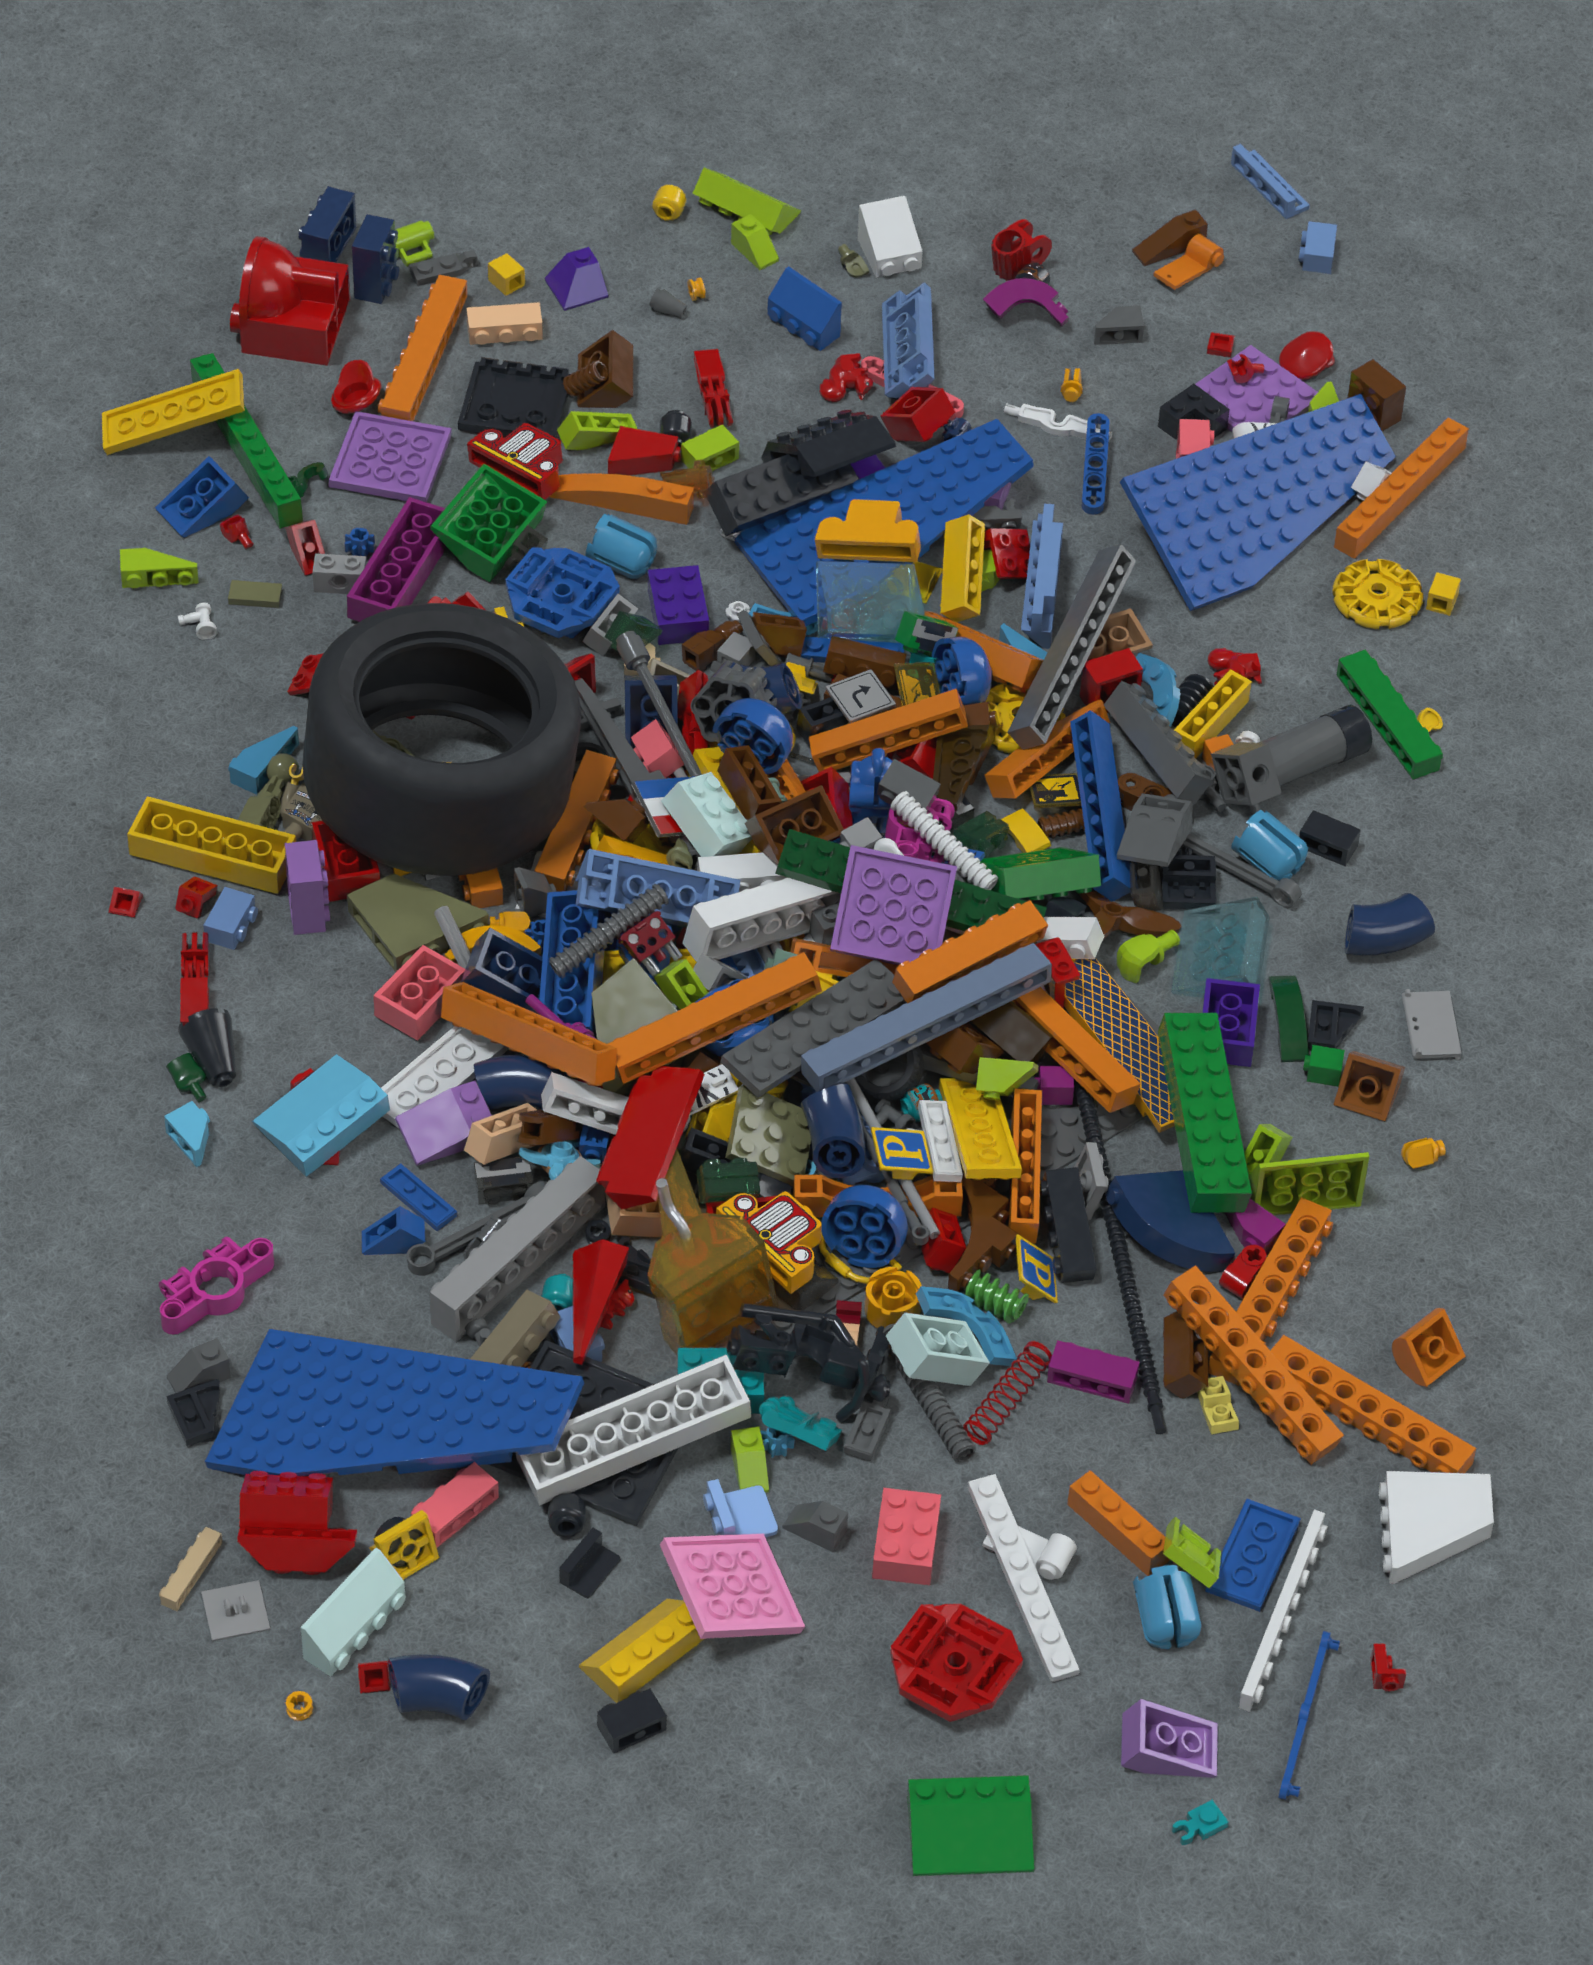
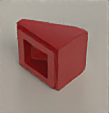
[108,887,143,918]

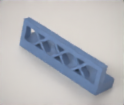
[1231,144,1310,219]

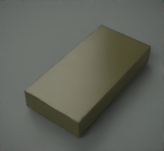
[228,580,282,608]

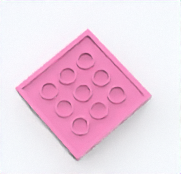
[660,1534,805,1639]

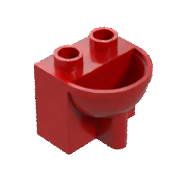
[230,236,350,366]

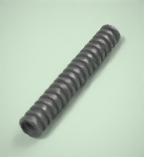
[883,1324,976,1462]

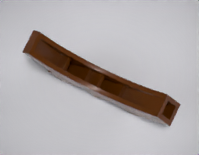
[948,1154,1018,1292]

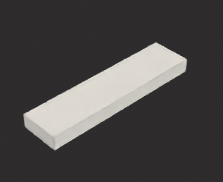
[918,1100,963,1182]

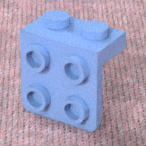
[703,1479,778,1537]

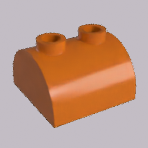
[1392,1308,1465,1387]

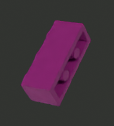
[1047,1340,1140,1404]

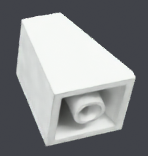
[858,196,922,277]

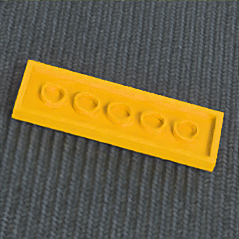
[102,369,244,455]
[939,1078,1022,1180]

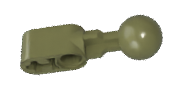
[238,753,300,829]

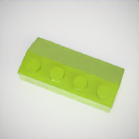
[692,167,801,235]

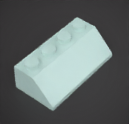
[301,1548,406,1677]

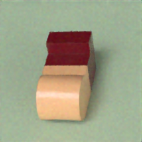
[836,1300,862,1346]

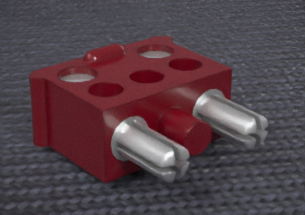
[618,911,682,976]

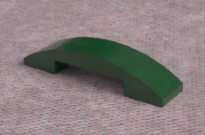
[1268,975,1308,1062]

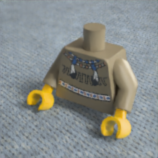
[280,763,322,841]

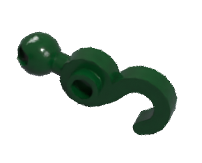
[265,462,328,508]

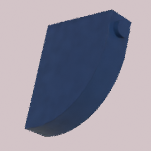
[1105,1170,1235,1272]

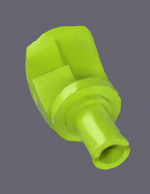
[1117,930,1180,983]

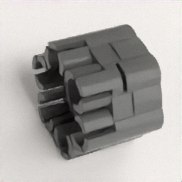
[691,661,777,743]

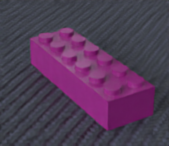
[347,497,447,622]

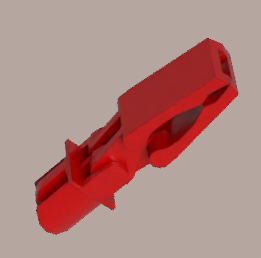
[694,349,733,428]
[677,670,710,755]
[180,932,209,1026]

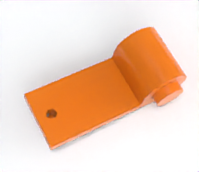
[1153,234,1224,290]

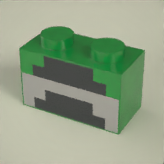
[895,611,959,657]

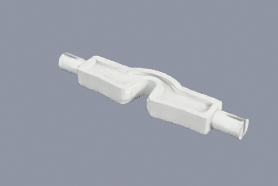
[1004,404,1112,442]

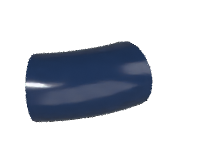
[725,662,802,714]
[1344,893,1435,955]
[474,1055,568,1111]
[800,1084,865,1178]
[388,1654,490,1720]

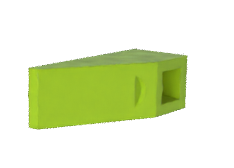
[120,548,199,588]

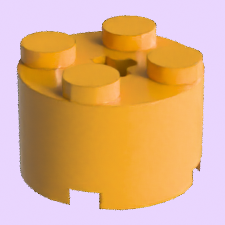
[864,1267,921,1328]

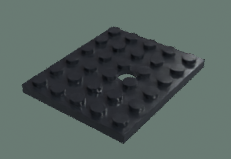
[488,1340,678,1526]

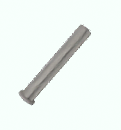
[434,906,471,969]

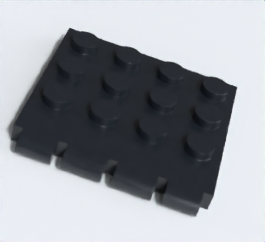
[458,357,570,438]

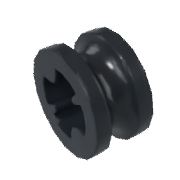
[586,1220,611,1244]

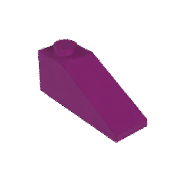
[1224,1199,1286,1256]

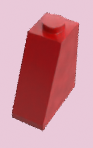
[608,426,681,476]

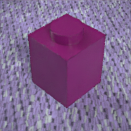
[1034,1066,1074,1105]

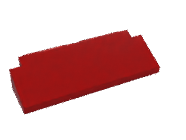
[596,1066,705,1210]

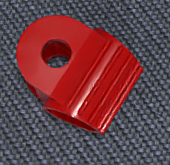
[991,219,1052,281]

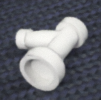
[178,603,217,640]

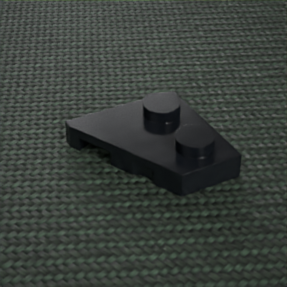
[1308,1000,1364,1049]
[618,1236,664,1294]
[166,1379,220,1446]

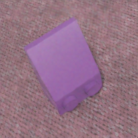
[395,1081,492,1166]
[1121,1699,1217,1778]

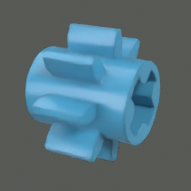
[760,1427,795,1458]

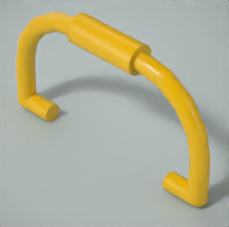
[819,1232,902,1284]

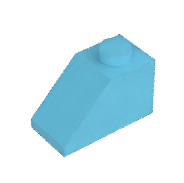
[164,1101,210,1167]

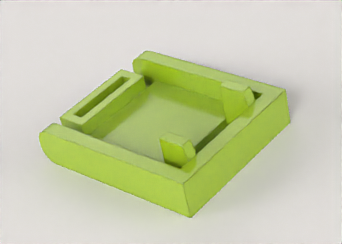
[1163,1517,1221,1588]

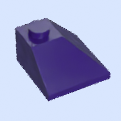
[545,247,608,311]

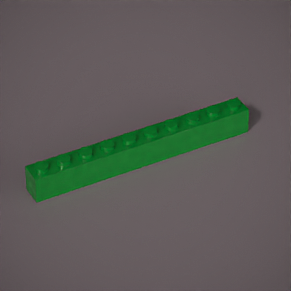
[190,353,303,529]

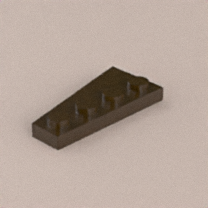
[933,725,991,811]

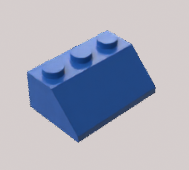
[767,266,842,351]

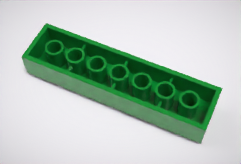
[1158,1013,1252,1213]

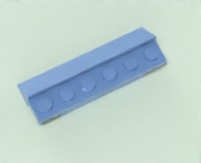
[882,283,934,398]
[1021,504,1063,649]
[575,849,740,928]

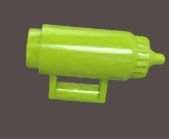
[395,220,434,267]

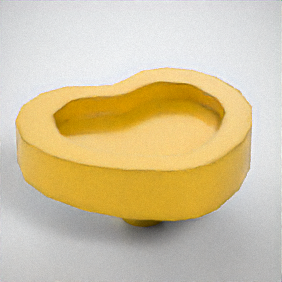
[1417,708,1443,732]

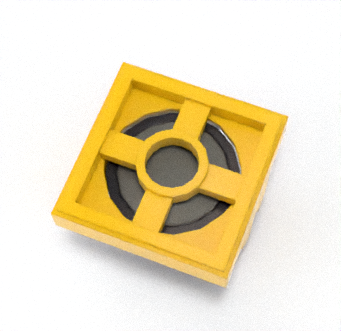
[369,1510,439,1580]

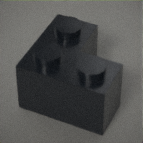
[1158,384,1230,440]
[675,1127,738,1203]

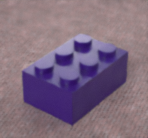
[648,565,709,645]
[1202,978,1260,1067]

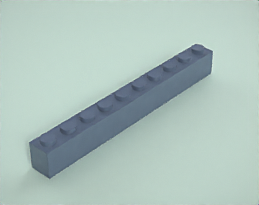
[801,943,1052,1092]

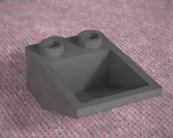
[1117,794,1192,867]

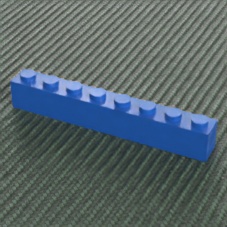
[1070,710,1133,901]

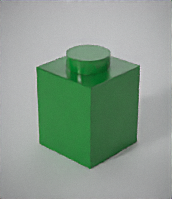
[1303,1045,1345,1087]

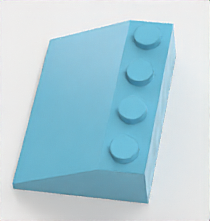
[253,1054,390,1176]

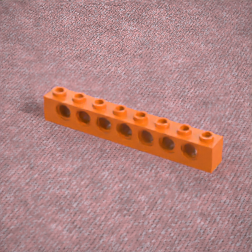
[1208,1197,1333,1386]
[1163,1265,1344,1465]
[1270,1335,1476,1473]

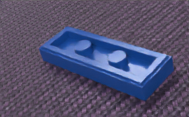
[380,1163,457,1231]

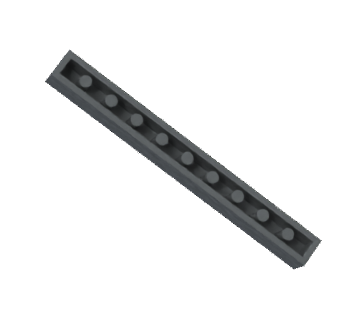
[1007,544,1136,750]

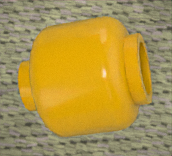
[652,185,686,220]

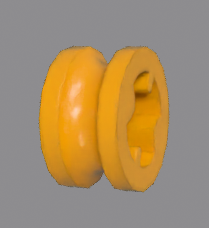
[687,277,706,301]
[286,1691,313,1721]

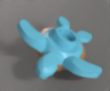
[519,1138,600,1180]

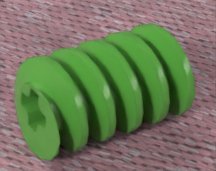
[965,1269,1029,1324]

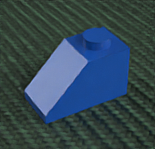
[362,1206,425,1255]

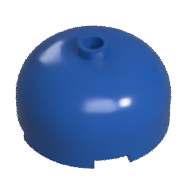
[932,637,992,706]
[713,698,793,774]
[821,1185,908,1268]

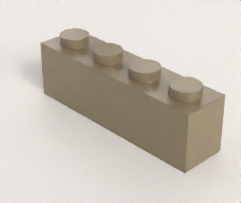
[470,1290,561,1367]

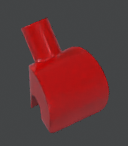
[1227,354,1264,383]
[220,514,254,549]

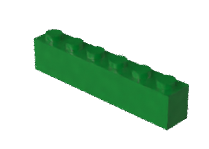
[1336,649,1443,780]

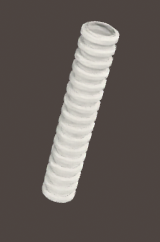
[891,791,998,890]

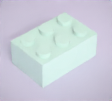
[661,772,752,857]
[886,1313,990,1386]

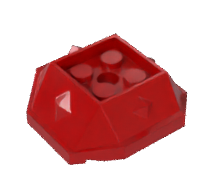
[890,1604,1023,1722]

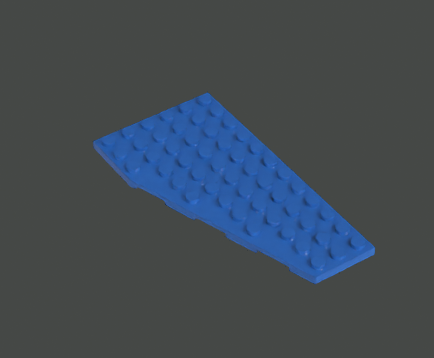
[1120,394,1396,611]
[733,419,1034,626]
[205,1329,584,1476]

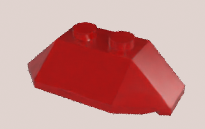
[237,1527,357,1575]

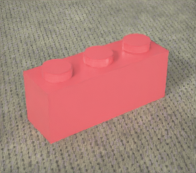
[411,1462,499,1547]

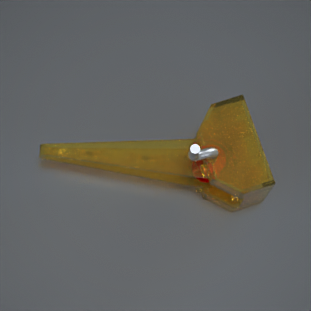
[647,1148,779,1357]

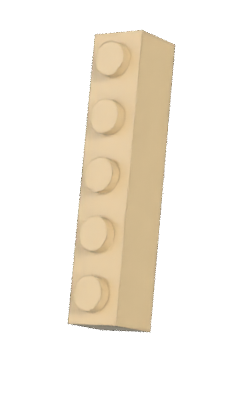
[159,1527,222,1611]

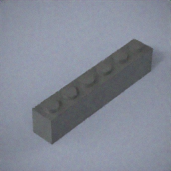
[1104,681,1213,805]

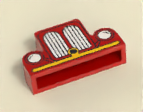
[467,423,563,500]

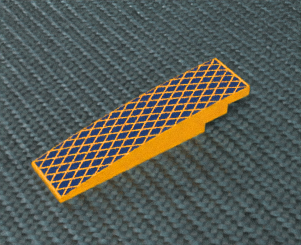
[1064,958,1175,1133]

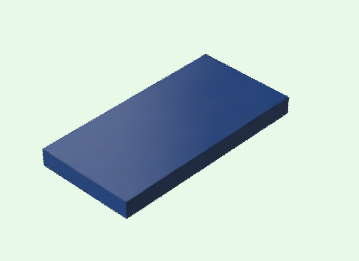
[1205,1499,1301,1612]

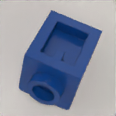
[579,1125,611,1163]

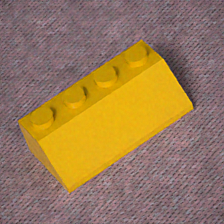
[579,1598,704,1703]

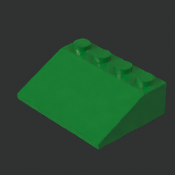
[430,464,547,582]
[980,847,1101,900]
[907,1775,1034,1876]

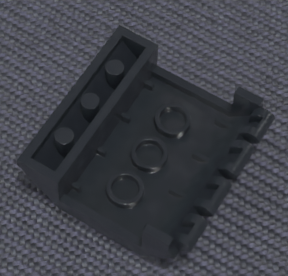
[761,410,896,477]

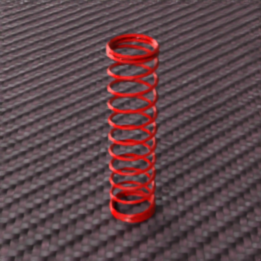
[963,1341,1052,1445]

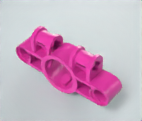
[885,798,955,863]
[159,1236,274,1335]

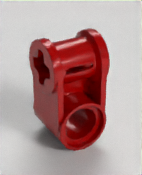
[1219,1245,1266,1299]

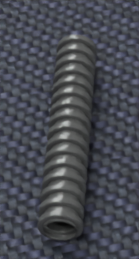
[549,884,669,978]

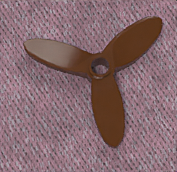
[1077,887,1181,940]

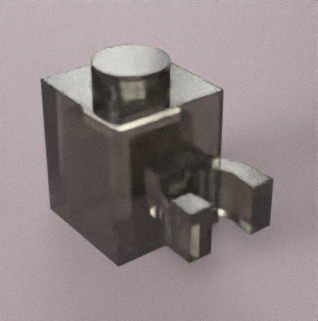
[504,525,548,569]

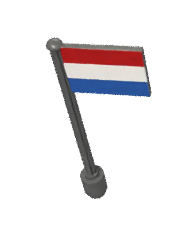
[616,631,702,837]

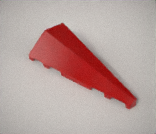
[572,1239,629,1365]

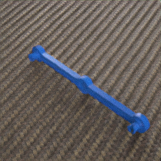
[1278,1631,1340,1800]

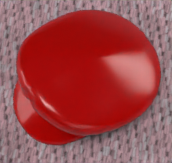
[1279,331,1335,380]
[331,360,382,414]

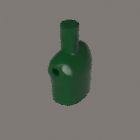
[166,1053,207,1102]

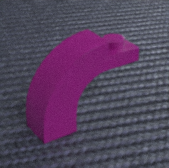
[983,278,1069,327]

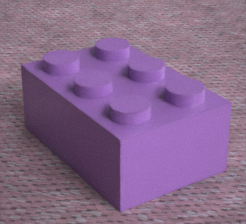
[285,840,330,935]

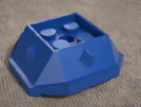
[505,547,620,638]

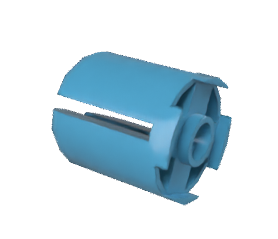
[585,514,657,579]
[1231,810,1308,881]
[1133,1565,1202,1649]

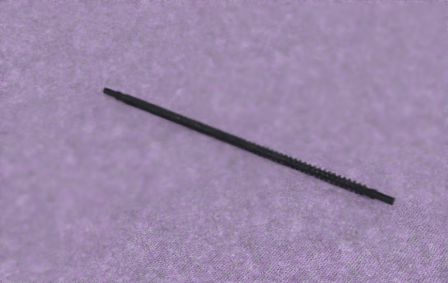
[1064,1006,1166,1434]

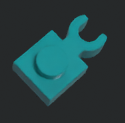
[1172,1799,1229,1845]

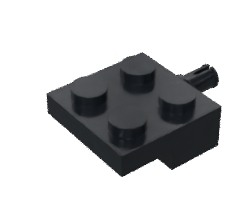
[1161,847,1216,910]

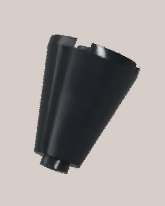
[178,1008,236,1087]

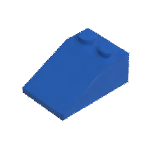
[155,456,249,538]

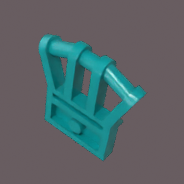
[759,1396,842,1451]

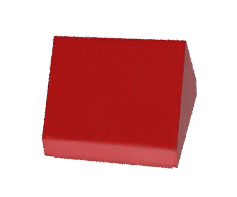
[358,1661,390,1693]

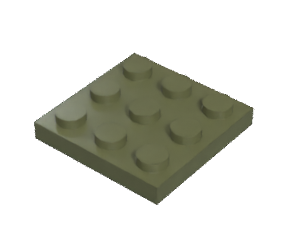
[726,1084,811,1187]

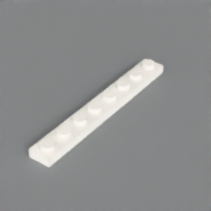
[967,1474,1080,1683]
[1239,1510,1328,1712]

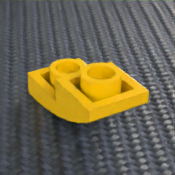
[1000,808,1051,853]

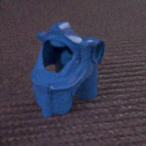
[849,748,893,838]

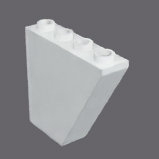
[1379,1471,1494,1583]

